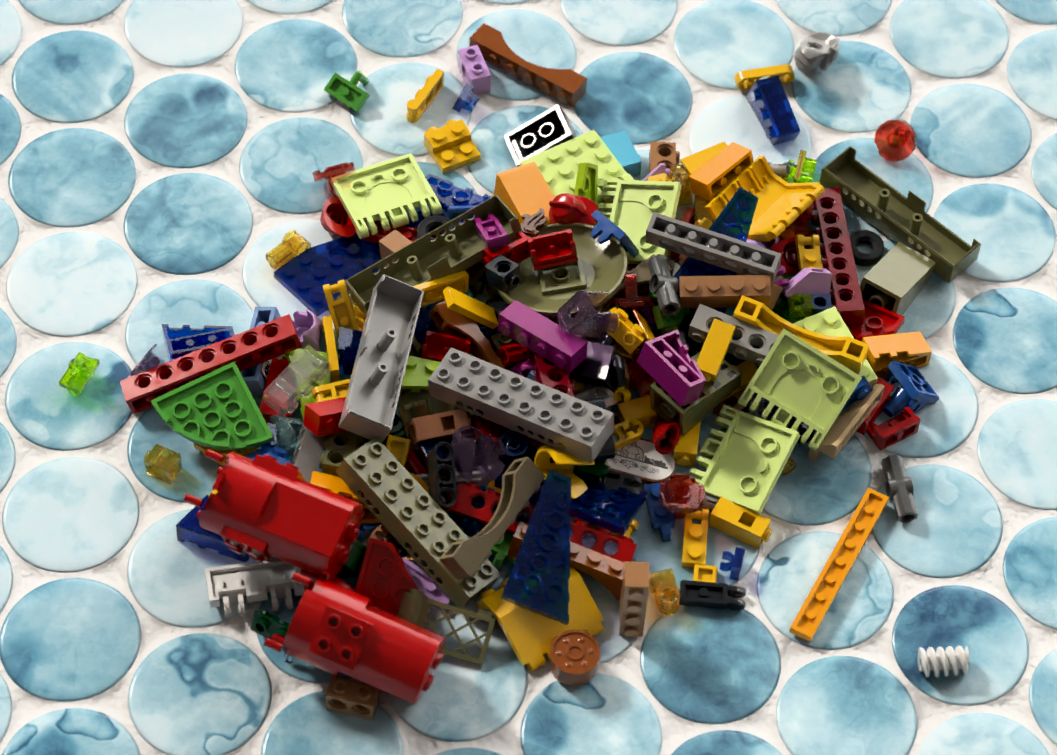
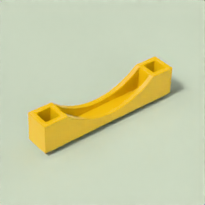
[733,295,869,375]

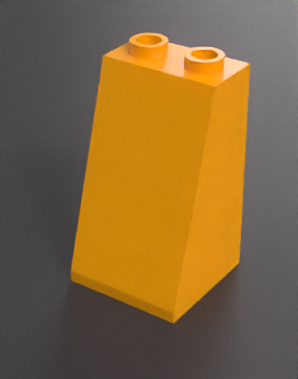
[493,162,555,226]

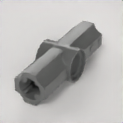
[647,254,681,317]
[881,454,918,523]

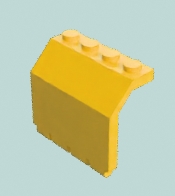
[705,156,825,242]
[476,563,604,672]

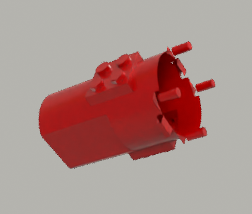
[184,449,362,580]
[263,569,445,704]

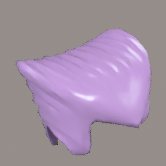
[293,309,323,352]

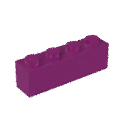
[498,300,588,373]

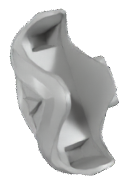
[794,32,841,74]

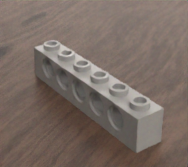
[646,212,781,284]
[688,304,827,367]

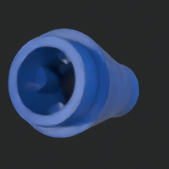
[883,386,912,418]

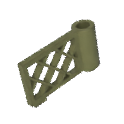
[397,588,496,665]

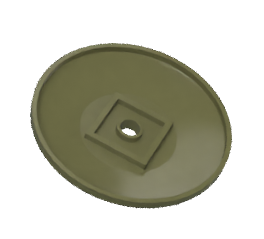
[496,223,628,317]

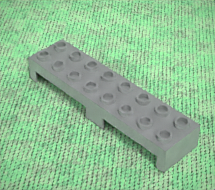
[338,274,424,442]
[428,347,614,463]

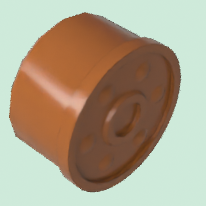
[550,630,601,686]

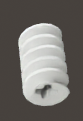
[918,645,970,678]

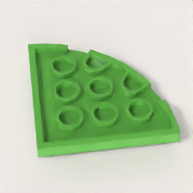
[151,362,274,450]

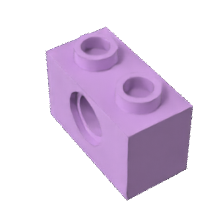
[457,45,491,96]

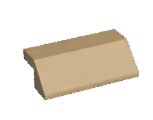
[808,384,885,462]

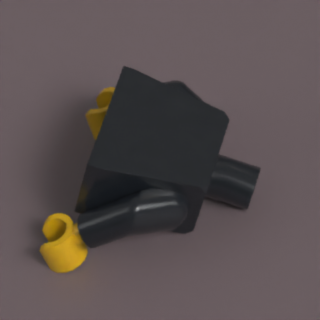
[569,334,631,402]

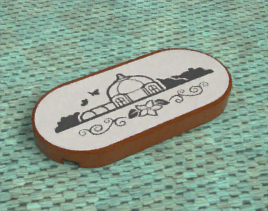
[607,434,676,484]

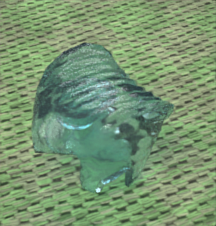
[270,415,303,456]

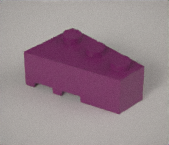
[637,329,706,407]

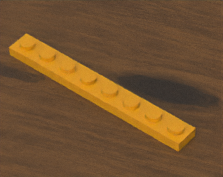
[789,488,889,642]

